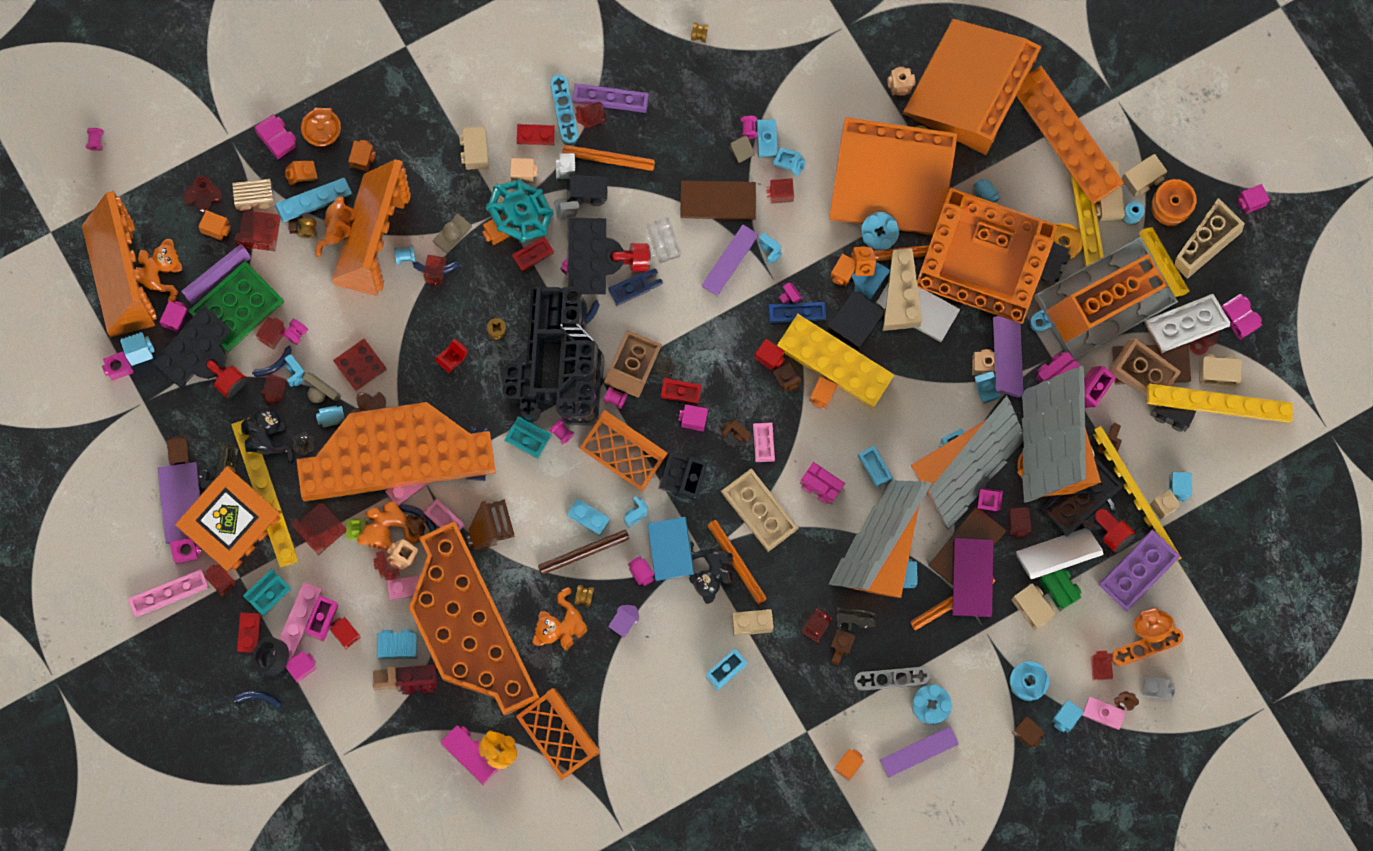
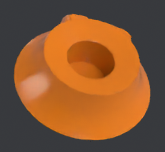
[301,108,341,146]
[1133,607,1174,643]

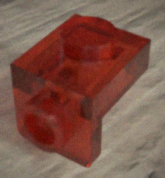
[373,551,400,580]

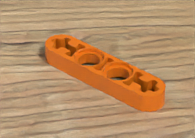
[1111,628,1183,667]

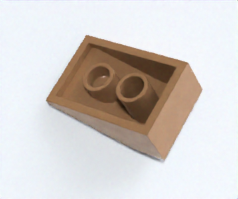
[604,330,662,398]
[1109,338,1181,396]

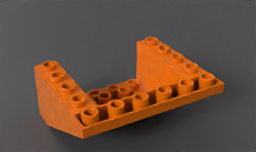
[903,19,1041,155]
[829,117,957,236]
[332,159,411,296]
[917,188,1058,324]
[82,191,157,337]

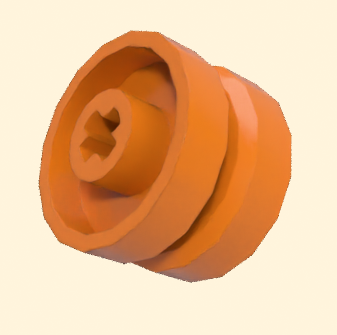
[1151,179,1197,226]

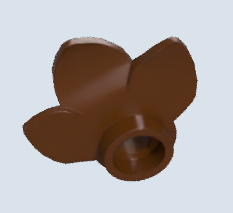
[350,392,386,413]

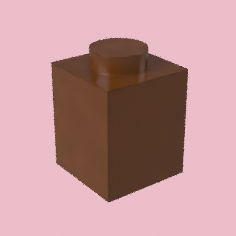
[167,436,191,466]
[1012,716,1045,749]

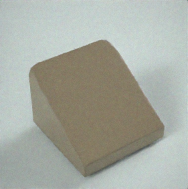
[730,135,755,163]

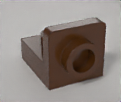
[772,363,801,393]
[721,420,752,444]

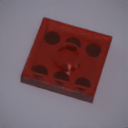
[333,339,387,391]

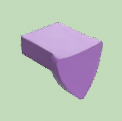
[608,605,639,638]

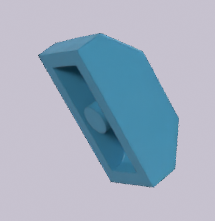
[852,262,890,301]

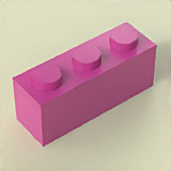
[440,726,499,785]

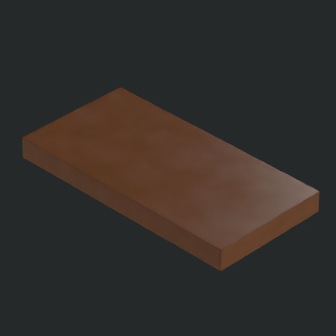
[680,180,756,220]
[1112,344,1191,385]
[928,507,1006,586]

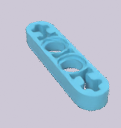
[551,75,578,146]

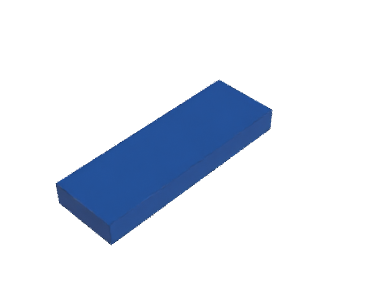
[768,302,826,324]

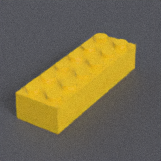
[777,314,894,410]

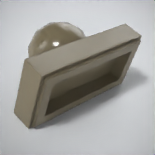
[432,213,472,254]
[303,372,341,404]

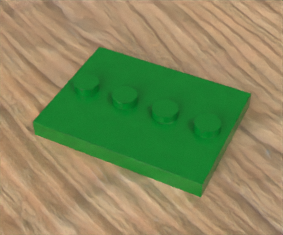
[188,261,284,353]

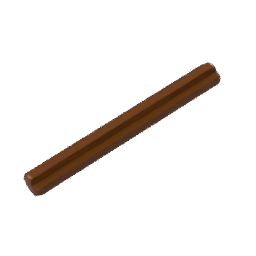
[538,530,629,575]

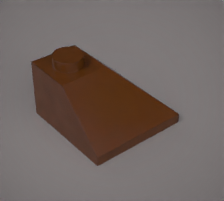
[466,501,497,551]

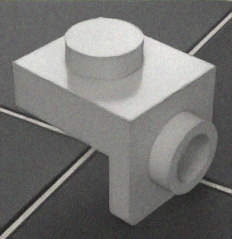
[554,199,579,218]
[1142,676,1175,702]

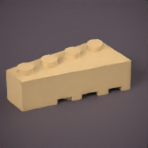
[1175,198,1245,279]
[882,248,922,331]

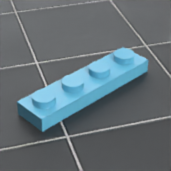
[275,178,352,222]

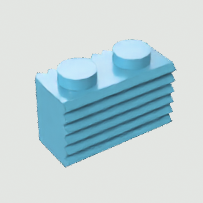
[120,332,155,366]
[377,630,417,659]
[706,649,747,691]

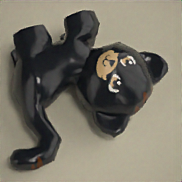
[241,402,294,463]
[689,541,735,604]

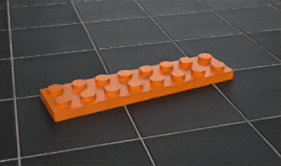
[1016,66,1124,205]

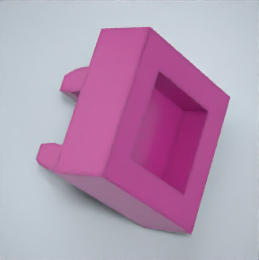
[779,282,803,304]

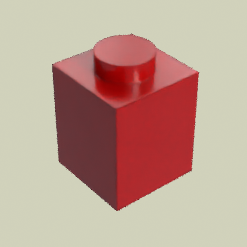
[754,339,785,371]
[330,617,361,650]

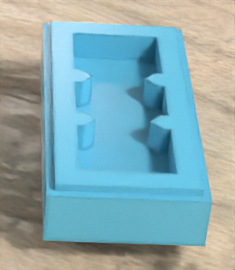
[757,119,778,158]
[857,445,893,488]

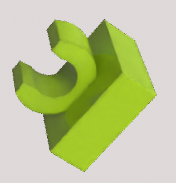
[346,519,366,540]

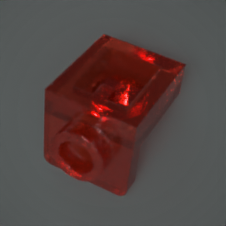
[575,101,607,128]
[423,255,447,286]
[260,374,287,403]
[801,609,832,642]
[1091,651,1113,680]

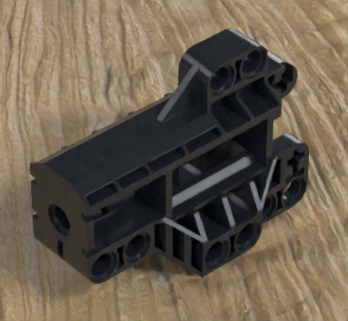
[502,287,604,426]

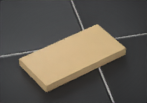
[721,468,799,552]

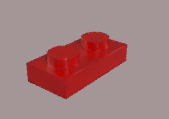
[517,124,555,145]
[512,236,554,272]
[661,378,702,405]
[237,612,261,653]

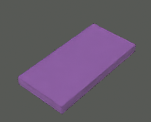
[993,316,1023,398]
[158,462,201,544]
[1098,529,1181,612]

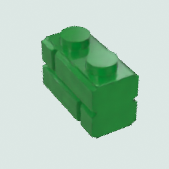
[1039,568,1082,612]

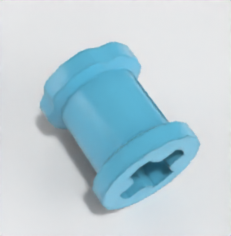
[394,245,415,265]

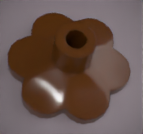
[406,514,426,536]
[1114,691,1139,711]

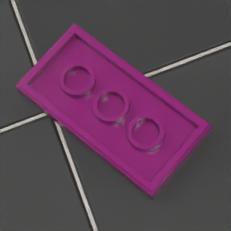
[952,538,993,617]

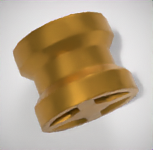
[691,22,708,43]
[297,218,317,239]
[487,318,507,340]
[574,585,594,607]

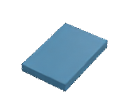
[648,517,694,581]

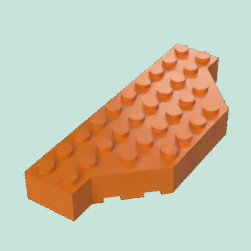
[297,402,496,502]
[409,521,539,716]

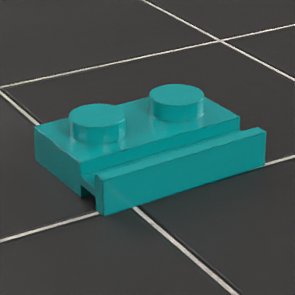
[504,416,552,459]
[243,568,292,617]

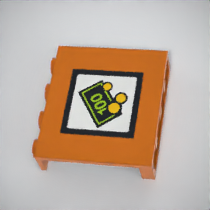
[175,466,282,571]

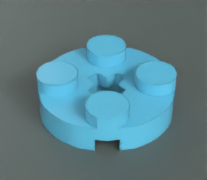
[861,212,899,250]
[1009,661,1049,701]
[912,685,952,724]

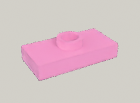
[753,423,775,462]
[423,499,465,531]
[1082,697,1126,730]

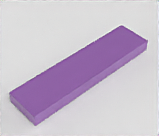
[572,83,649,113]
[702,225,759,297]
[181,244,251,305]
[880,727,959,778]

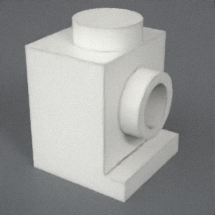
[556,153,575,179]

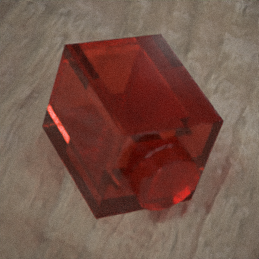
[766,178,794,204]
[256,317,285,350]
[1007,507,1032,537]
[204,563,237,596]

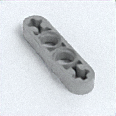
[854,667,930,691]

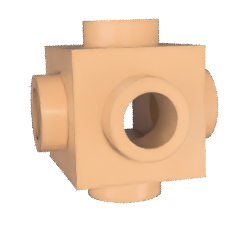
[887,67,915,95]
[972,349,995,375]
[386,539,418,570]

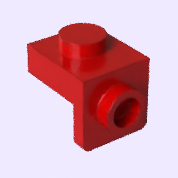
[435,339,468,373]

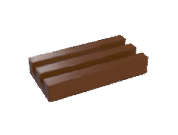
[486,499,515,542]

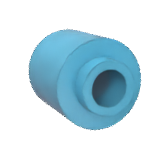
[973,179,1000,203]
[1123,201,1144,225]
[316,405,345,428]

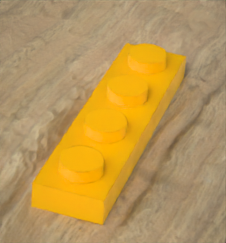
[1138,227,1190,297]

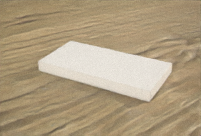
[876,282,960,342]
[1144,294,1231,353]
[1016,528,1103,579]

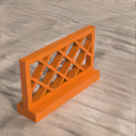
[579,410,668,492]
[516,688,601,780]

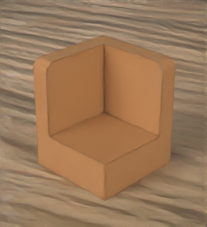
[373,666,397,690]

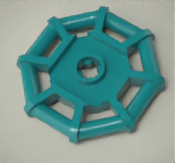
[486,178,554,242]

